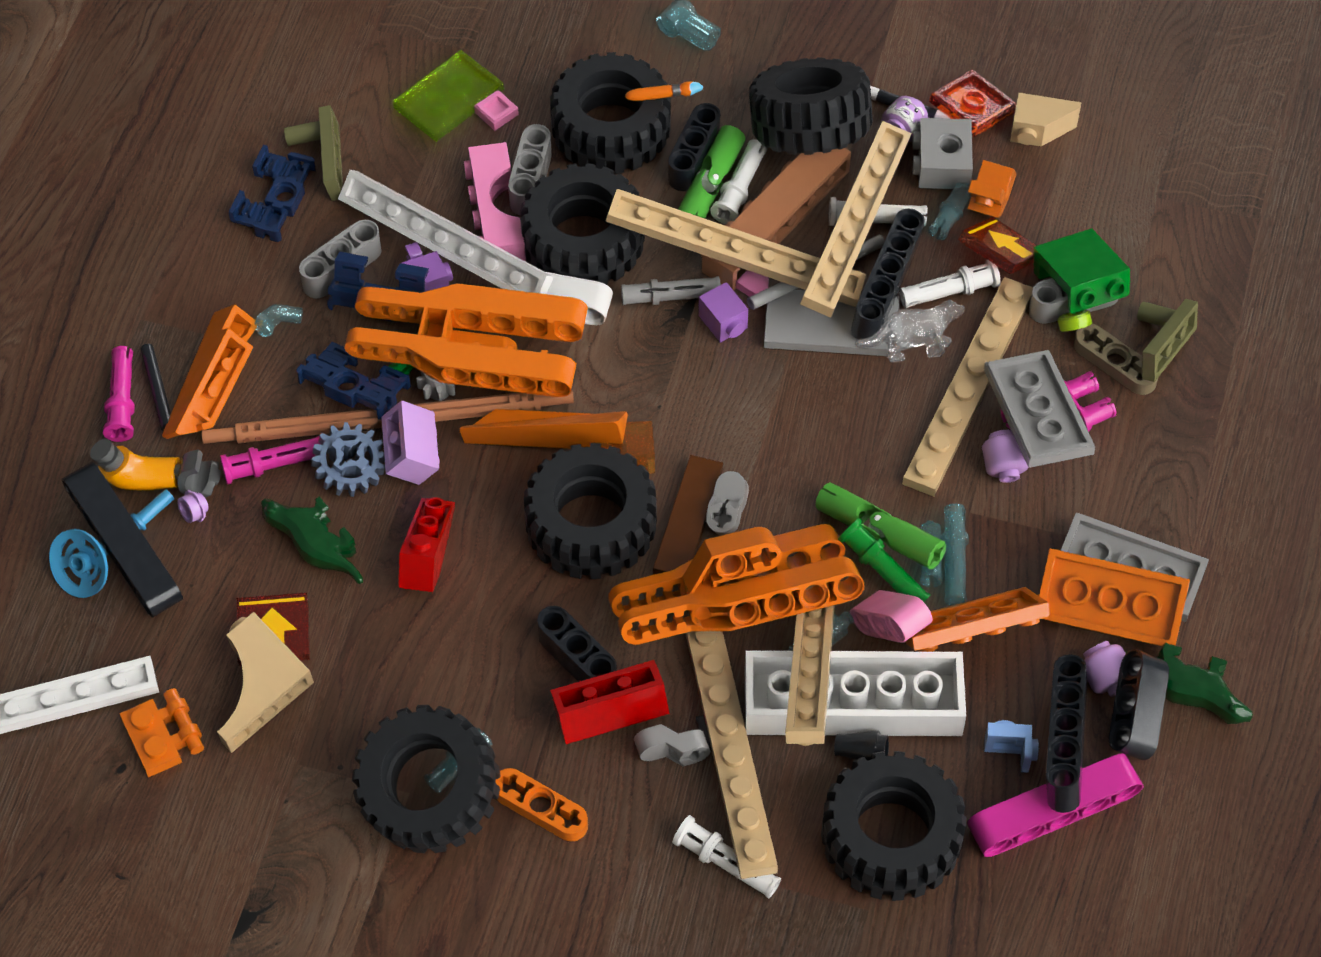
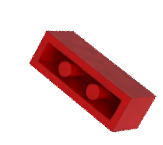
[550,660,670,744]

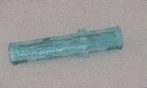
[941,504,969,606]

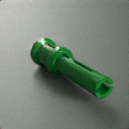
[838,518,930,602]

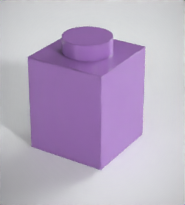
[699,282,748,343]

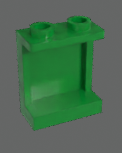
[1034,228,1130,314]

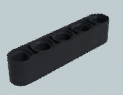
[851,208,925,342]
[61,461,183,618]
[1046,654,1087,813]

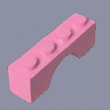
[464,142,526,262]

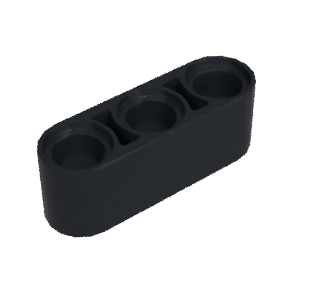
[668,103,721,191]
[537,606,617,682]
[1109,649,1169,760]

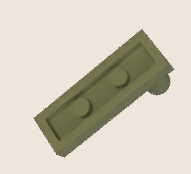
[284,105,343,201]
[1137,299,1198,382]

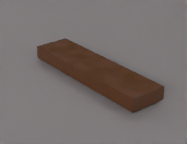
[653,455,723,575]

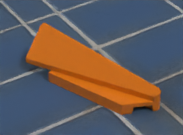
[162,304,259,439]
[460,409,628,449]

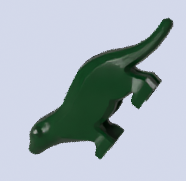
[261,496,363,584]
[1124,643,1253,724]

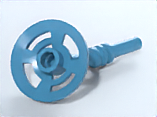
[49,489,175,598]

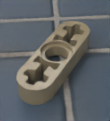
[1074,324,1158,395]

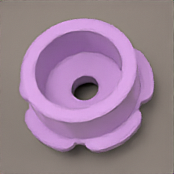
[177,490,208,523]

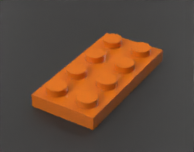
[1039,548,1190,646]
[905,587,1051,652]

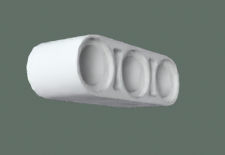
[546,272,613,326]

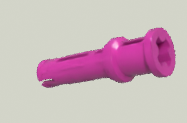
[103,346,135,442]
[220,436,320,484]

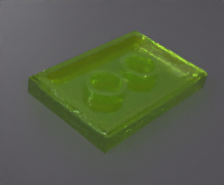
[393,50,504,142]

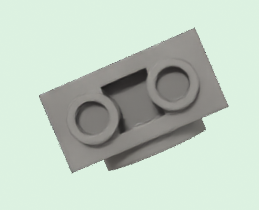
[912,118,973,189]

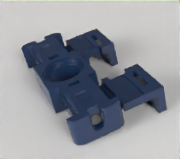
[229,145,316,242]
[327,252,429,322]
[296,342,411,420]

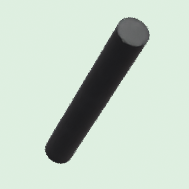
[140,344,171,431]

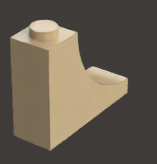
[217,612,314,753]

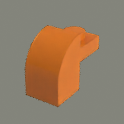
[967,160,1017,218]

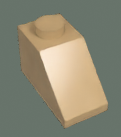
[1010,93,1081,146]

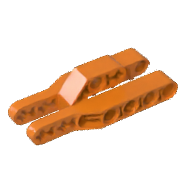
[344,283,588,397]
[608,524,864,645]

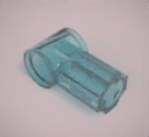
[656,0,721,51]

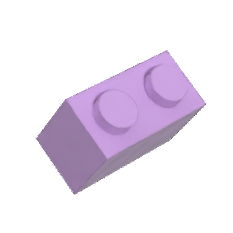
[381,400,440,485]

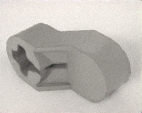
[706,471,749,536]
[634,724,711,767]

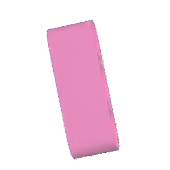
[850,590,933,643]

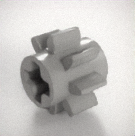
[416,372,455,401]

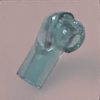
[255,304,303,337]

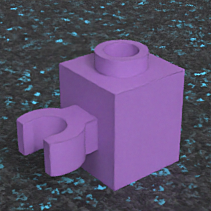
[402,242,453,292]

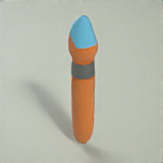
[625,81,703,101]

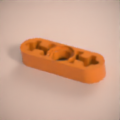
[496,768,588,842]

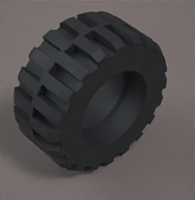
[550,52,671,174]
[748,57,873,155]
[520,164,645,285]
[524,443,657,579]
[352,705,500,854]
[821,751,966,901]

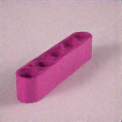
[967,753,1144,857]

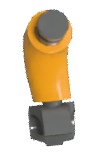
[90,439,221,498]

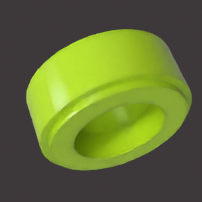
[1057,310,1092,331]

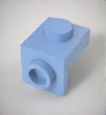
[984,720,1039,773]

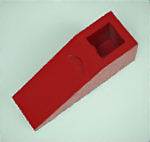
[399,497,455,592]

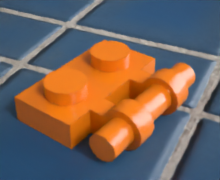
[119,688,204,778]

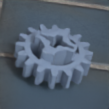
[311,422,385,497]

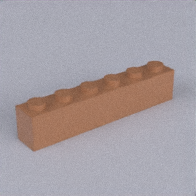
[701,148,851,291]

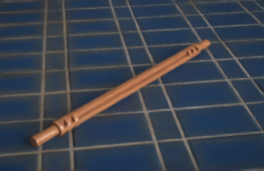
[202,390,574,444]

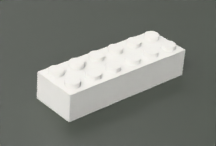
[745,651,966,736]

